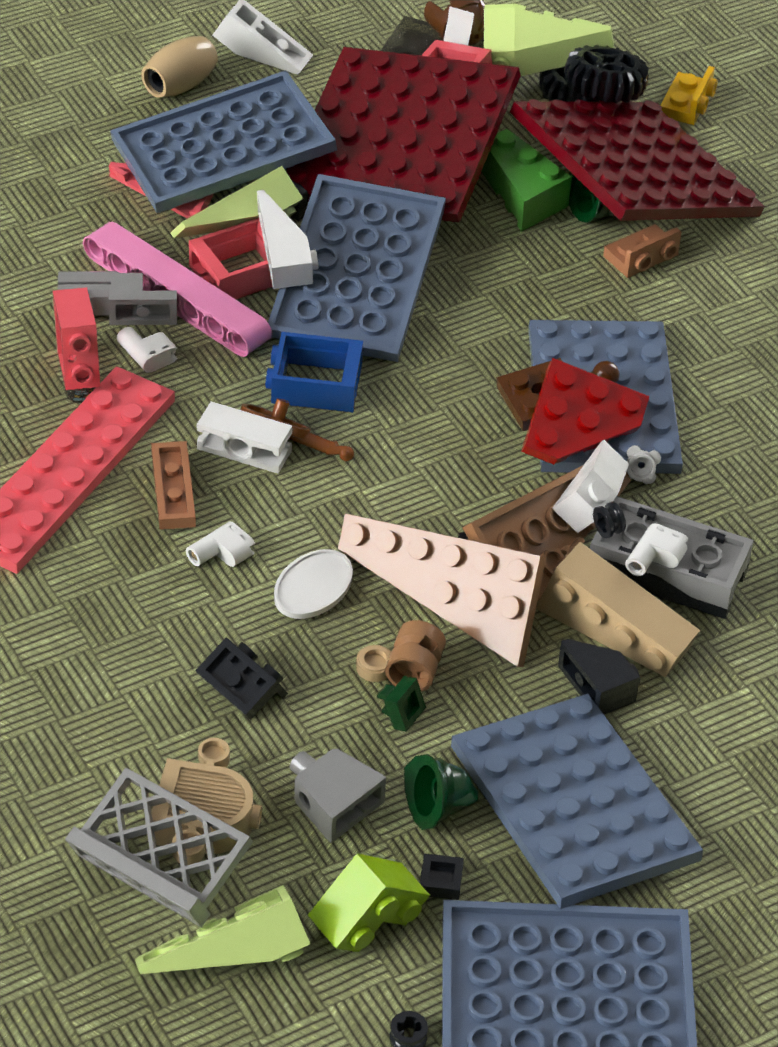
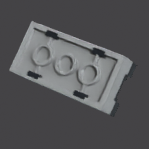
[590,496,754,619]

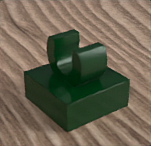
[377,676,426,732]

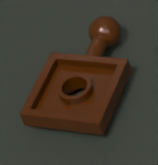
[496,358,620,431]

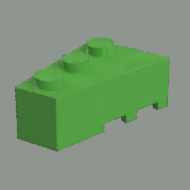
[482,129,572,232]

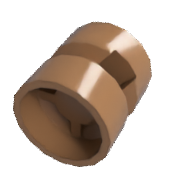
[385,620,446,692]

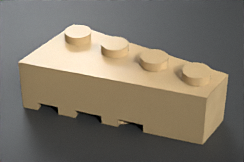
[536,542,700,678]

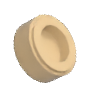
[356,645,391,682]

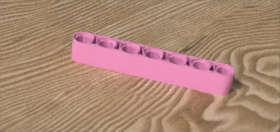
[83,221,272,357]

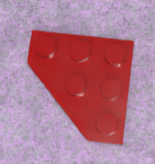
[521,358,650,465]

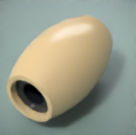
[141,36,218,98]

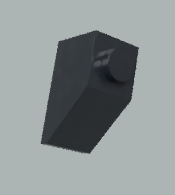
[558,639,640,715]

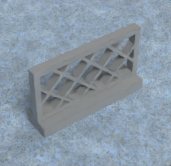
[65,768,253,928]

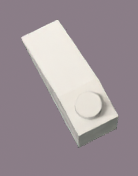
[213,0,313,75]
[257,190,318,289]
[552,440,629,533]

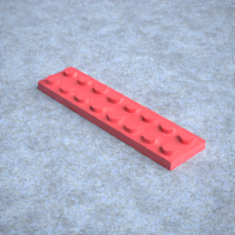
[0,366,175,574]

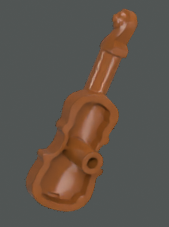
[240,398,354,461]

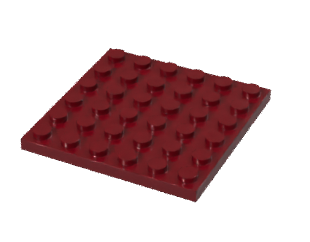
[286,47,521,223]
[510,99,765,221]

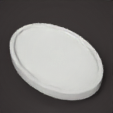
[274,549,353,619]

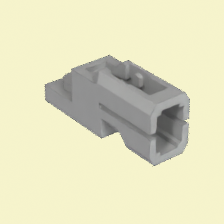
[58,271,177,325]

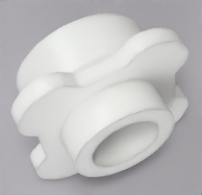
[627,445,661,484]

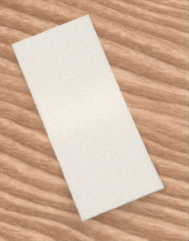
[443,6,474,45]

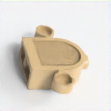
[151,738,263,865]

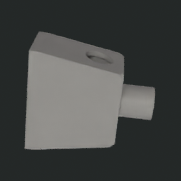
[290,749,386,843]

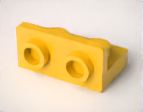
[660,66,718,125]

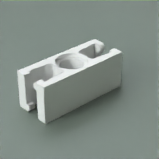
[197,401,292,474]

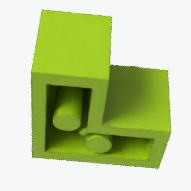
[308,853,430,952]

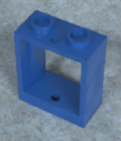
[265,332,363,413]

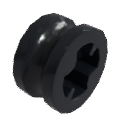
[593,501,626,538]
[389,1011,428,1047]

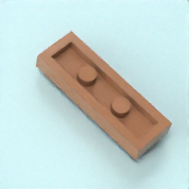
[151,441,196,530]

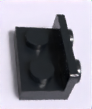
[195,637,288,720]

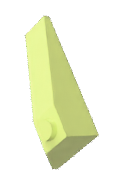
[484,4,614,76]
[170,166,303,239]
[135,885,310,974]

